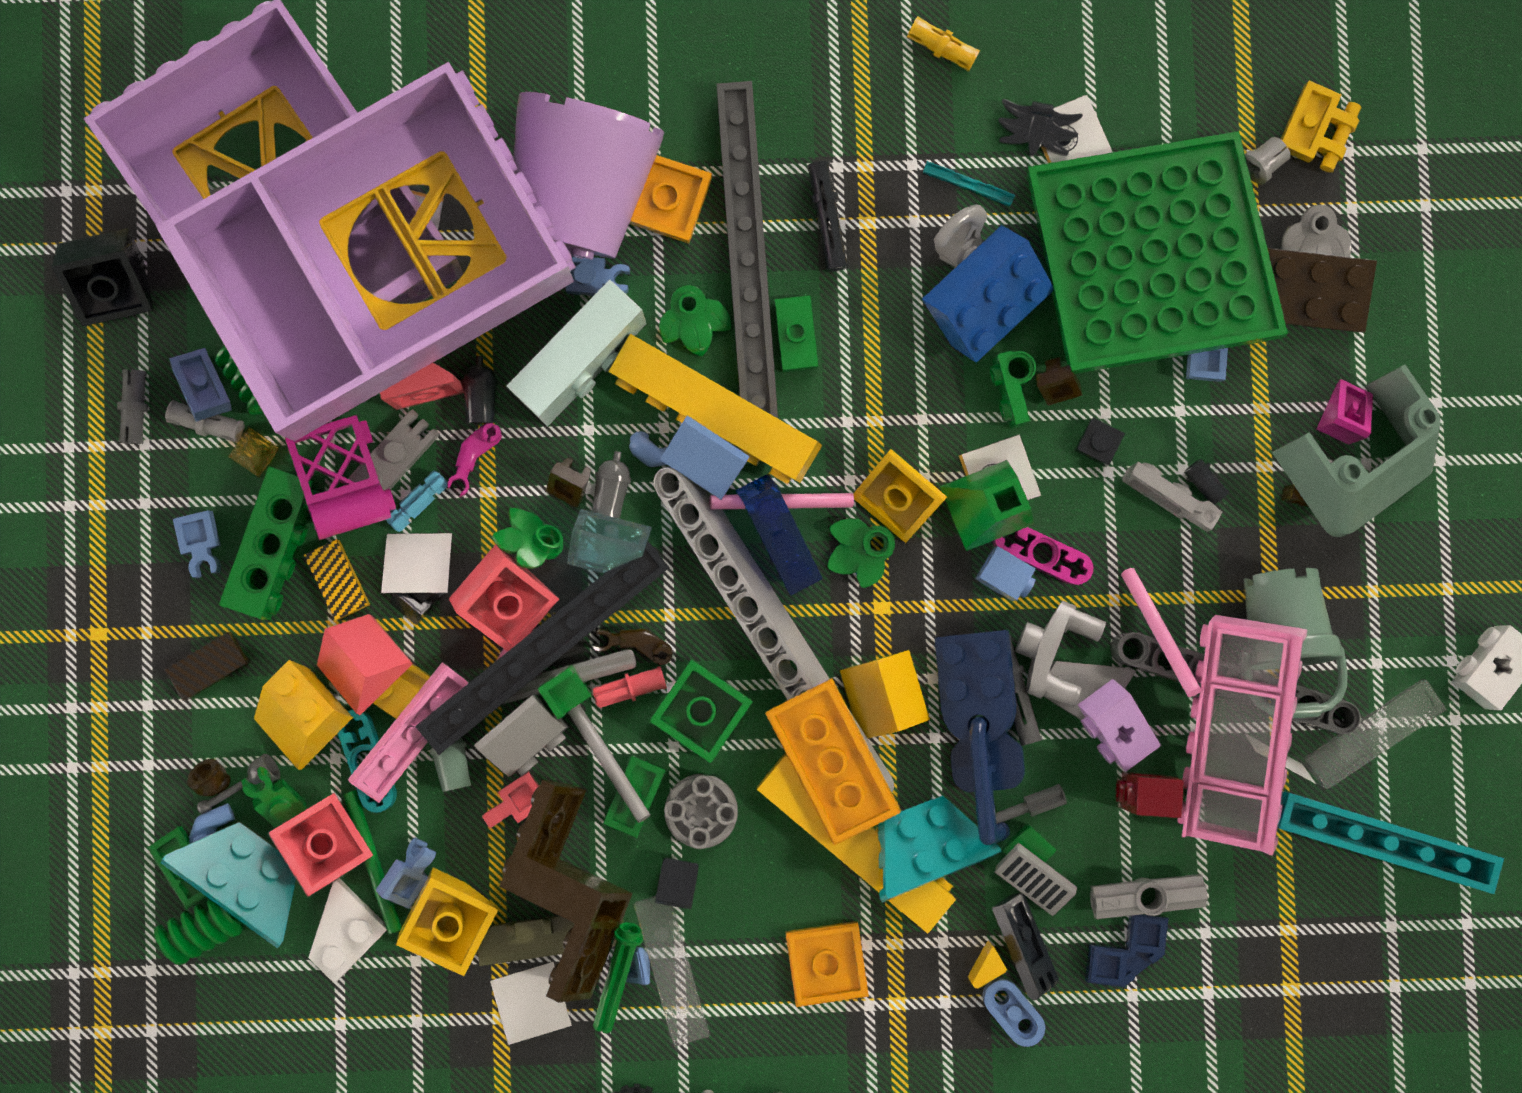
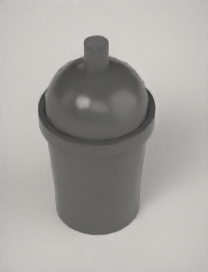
[591,451,631,520]

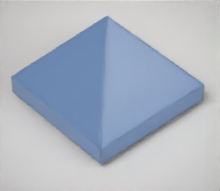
[614,947,650,985]

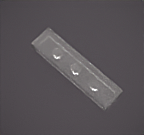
[1303,679,1447,790]
[634,896,710,1047]

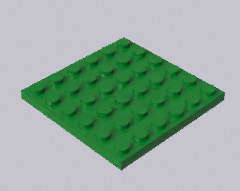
[1026,131,1288,374]

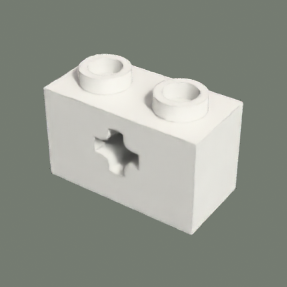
[1451,625,1522,710]

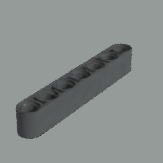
[1110,632,1361,734]

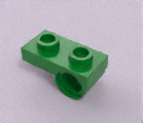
[989,351,1036,429]

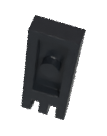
[992,892,1059,1000]

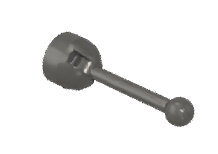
[197,754,281,814]

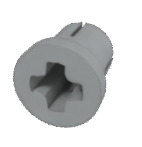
[1245,137,1290,185]

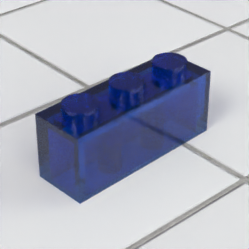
[735,474,823,596]

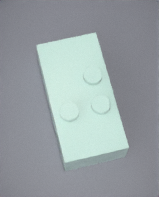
[507,280,647,427]

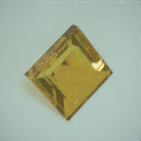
[228,427,279,477]

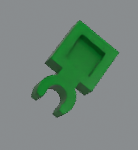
[241,766,307,828]

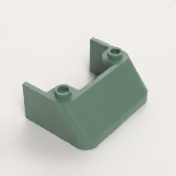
[1272,364,1440,537]

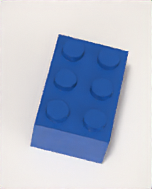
[922,225,1053,362]

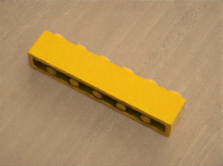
[608,334,822,484]
[757,753,956,934]

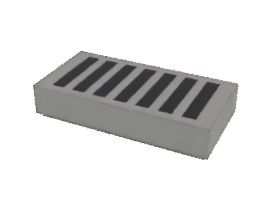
[995,843,1077,916]

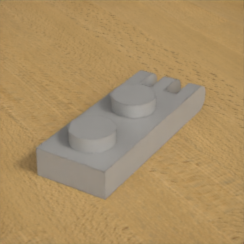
[348,409,440,490]

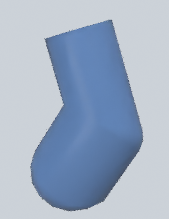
[629,431,667,467]
[189,803,235,844]

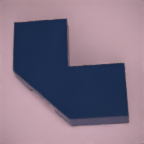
[1085,914,1169,987]

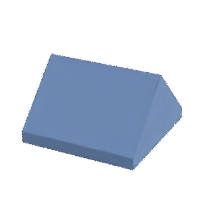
[660,415,750,500]

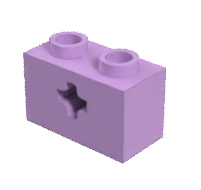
[1077,679,1161,771]

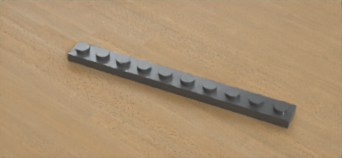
[716,81,778,418]

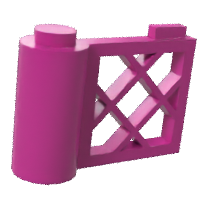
[285,415,396,540]

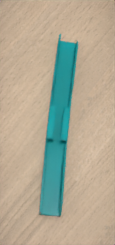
[923,161,1015,207]

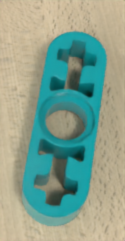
[338,710,397,813]

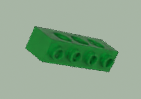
[219,466,320,620]

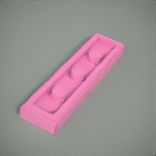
[348,662,469,803]

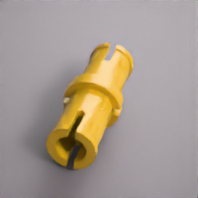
[907,16,980,72]

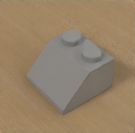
[474,694,569,777]

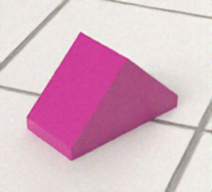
[1316,379,1373,445]

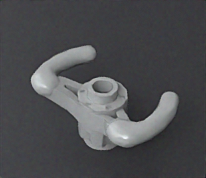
[934,204,987,268]

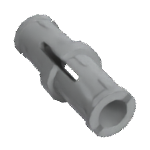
[165,400,244,443]

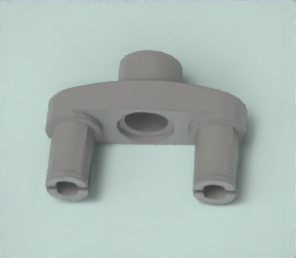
[1015,601,1106,708]

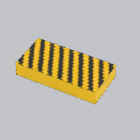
[304,539,370,621]

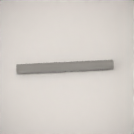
[568,704,650,823]

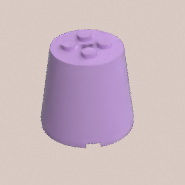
[513,92,664,260]

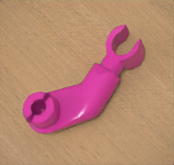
[447,423,502,497]

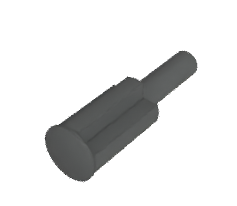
[995,784,1067,824]

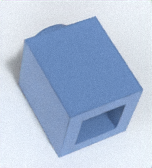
[975,546,1036,601]

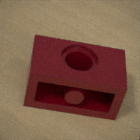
[1115,772,1184,818]

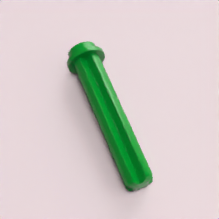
[593,922,643,1034]

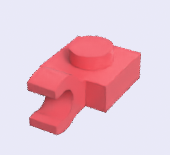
[482,771,539,828]

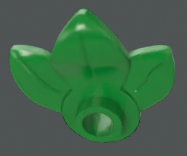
[659,285,731,356]
[492,508,563,569]
[828,518,895,588]

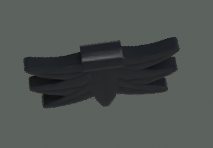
[998,99,1083,157]

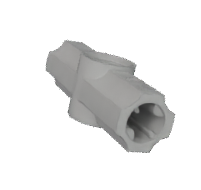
[1090,874,1208,919]

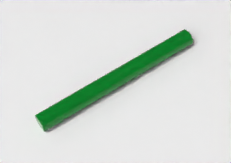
[342,790,402,934]

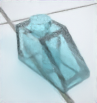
[567,509,652,573]

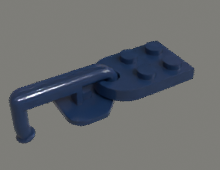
[935,630,1025,845]

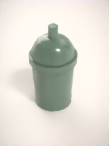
[429,737,471,792]

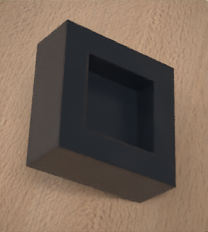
[1074,417,1125,467]

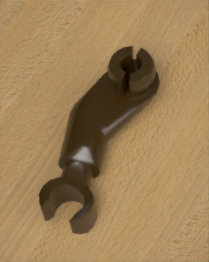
[592,628,673,665]

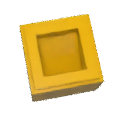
[968,941,1007,989]

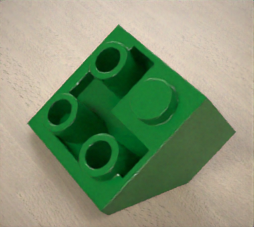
[940,460,1034,551]

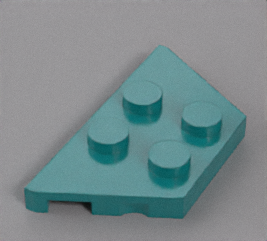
[878,795,1001,903]
[161,822,296,949]

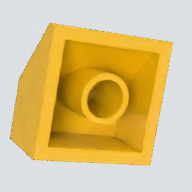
[254,660,353,770]
[396,867,498,976]

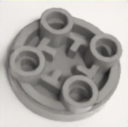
[664,774,738,849]

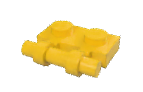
[1281,80,1361,173]

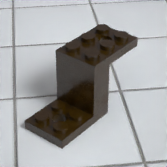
[499,780,633,1003]

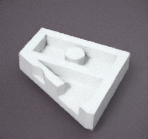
[308,879,387,984]

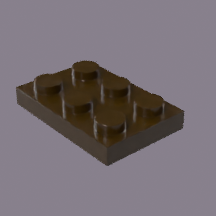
[1267,248,1377,333]

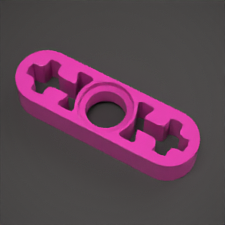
[993,527,1093,585]

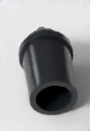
[461,356,498,424]

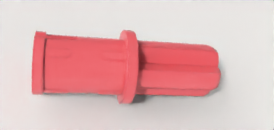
[593,666,667,708]

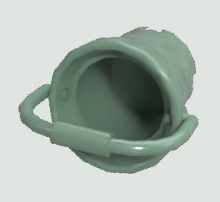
[1240,568,1348,719]

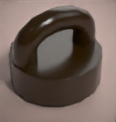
[187,759,231,796]

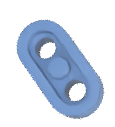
[982,978,1045,1047]

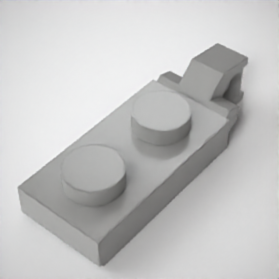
[1121,462,1222,532]

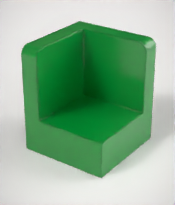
[538,664,593,719]

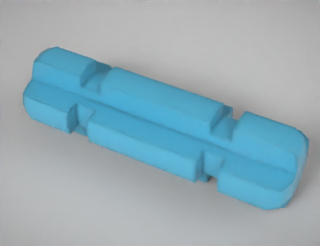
[386,471,448,532]

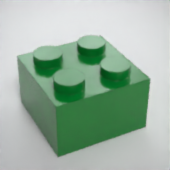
[650,659,753,763]

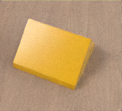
[853,449,947,543]
[839,650,930,739]

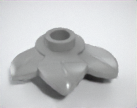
[1280,205,1352,257]

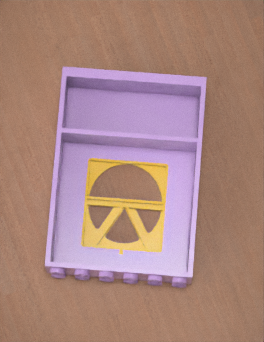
[84,0,463,304]
[156,62,576,441]

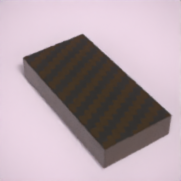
[165,632,250,701]

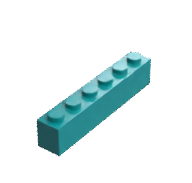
[1277,791,1504,894]

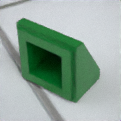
[1002,823,1057,862]

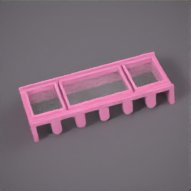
[1177,615,1307,856]

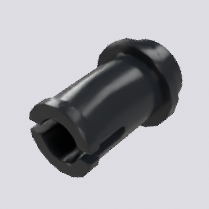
[1184,458,1229,505]

